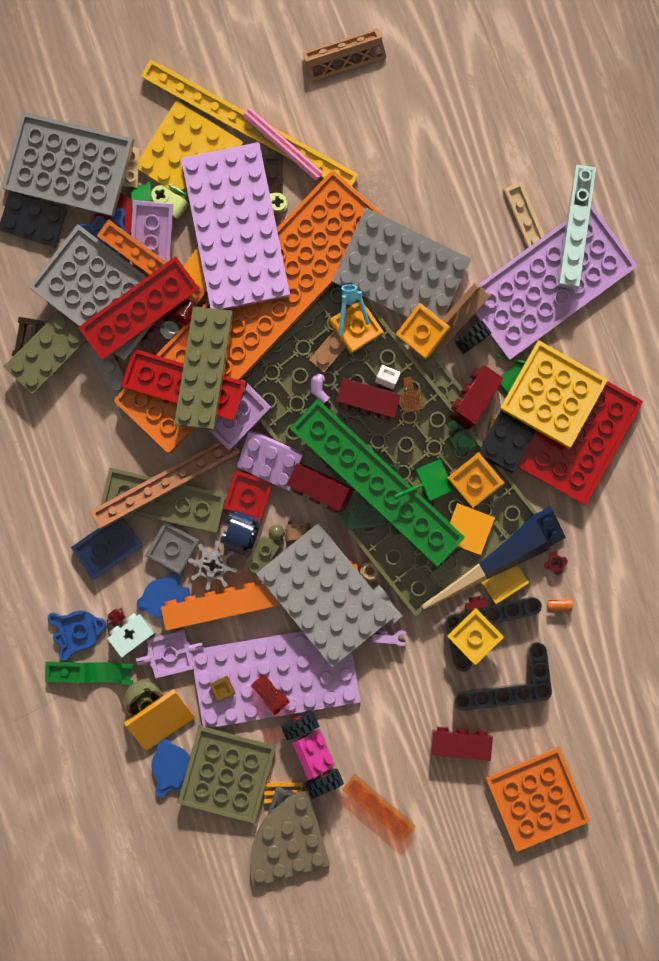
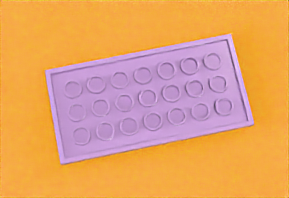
[181,142,290,310]
[475,203,637,360]
[192,631,361,728]

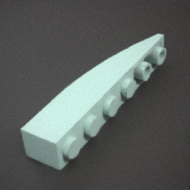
[557,164,596,289]

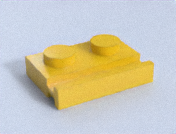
[481,565,529,604]

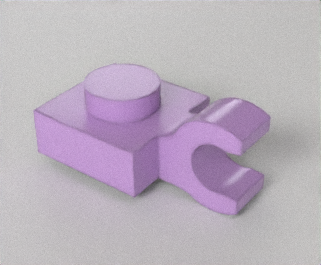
[371,630,407,646]

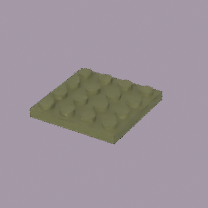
[177,725,276,824]

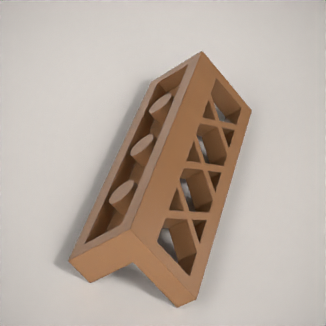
[302,29,387,82]
[433,283,491,355]

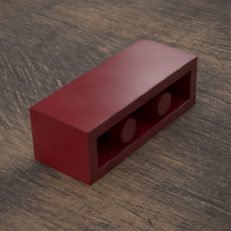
[449,364,504,430]
[336,378,401,421]
[287,463,354,513]
[430,726,493,761]

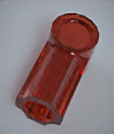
[161,299,198,326]
[250,674,290,715]

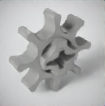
[188,541,238,590]

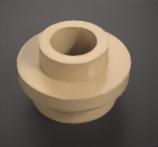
[360,561,380,581]

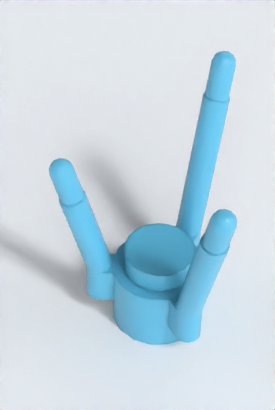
[339,285,370,337]

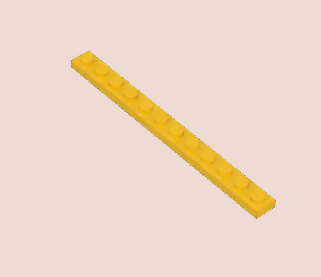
[141,59,358,186]

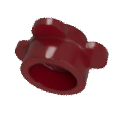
[544,552,568,575]
[106,608,126,627]

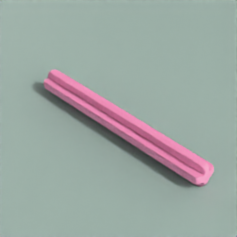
[244,108,322,180]

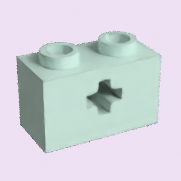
[107,613,155,658]

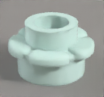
[160,321,179,339]

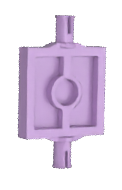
[136,630,204,678]

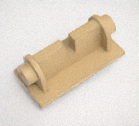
[122,147,140,188]

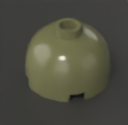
[123,680,164,718]

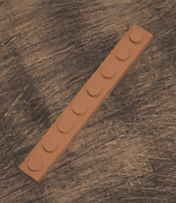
[90,441,240,530]

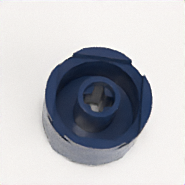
[220,511,261,556]

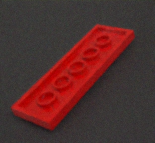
[78,256,200,360]
[121,349,247,422]

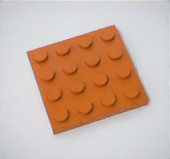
[485,747,590,852]

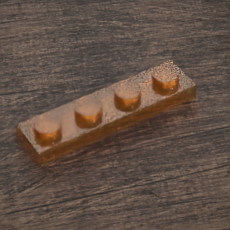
[342,773,416,841]

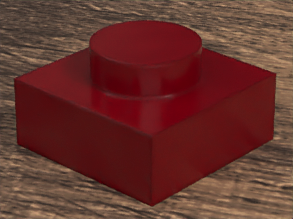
[465,596,487,611]

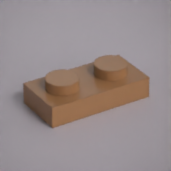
[309,330,346,373]

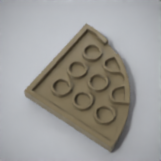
[250,789,330,887]

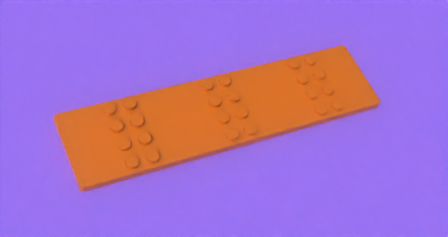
[114,171,386,453]

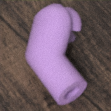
[311,374,330,404]

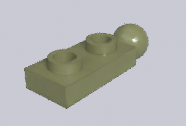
[241,525,285,580]

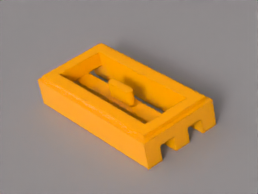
[264,781,304,803]

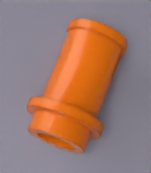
[548,597,573,613]

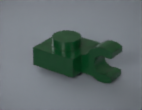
[447,420,477,456]

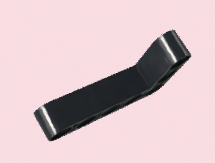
[444,597,542,672]
[453,642,552,711]

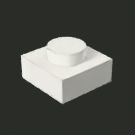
[375,365,400,390]

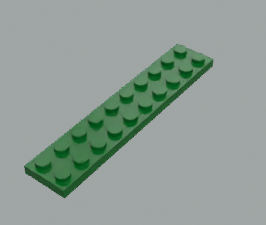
[290,399,465,567]

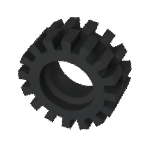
[454,320,492,354]

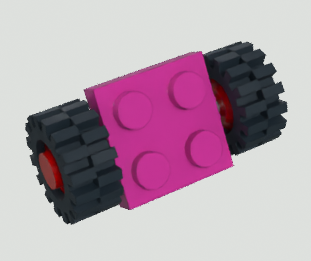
[281,711,344,798]

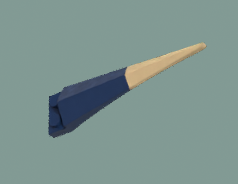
[422,506,566,609]

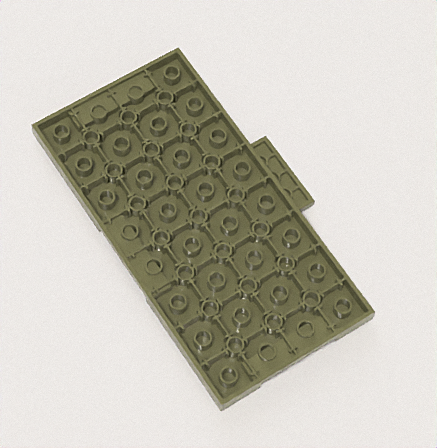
[243,283,537,616]

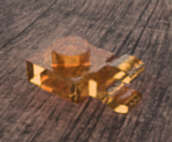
[400,377,424,413]

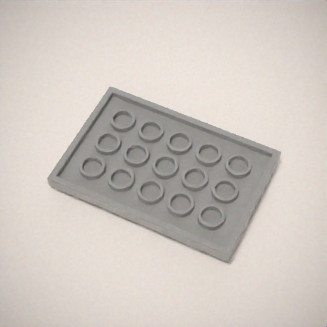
[1,112,135,217]
[332,208,471,320]
[29,224,156,361]
[256,523,395,667]

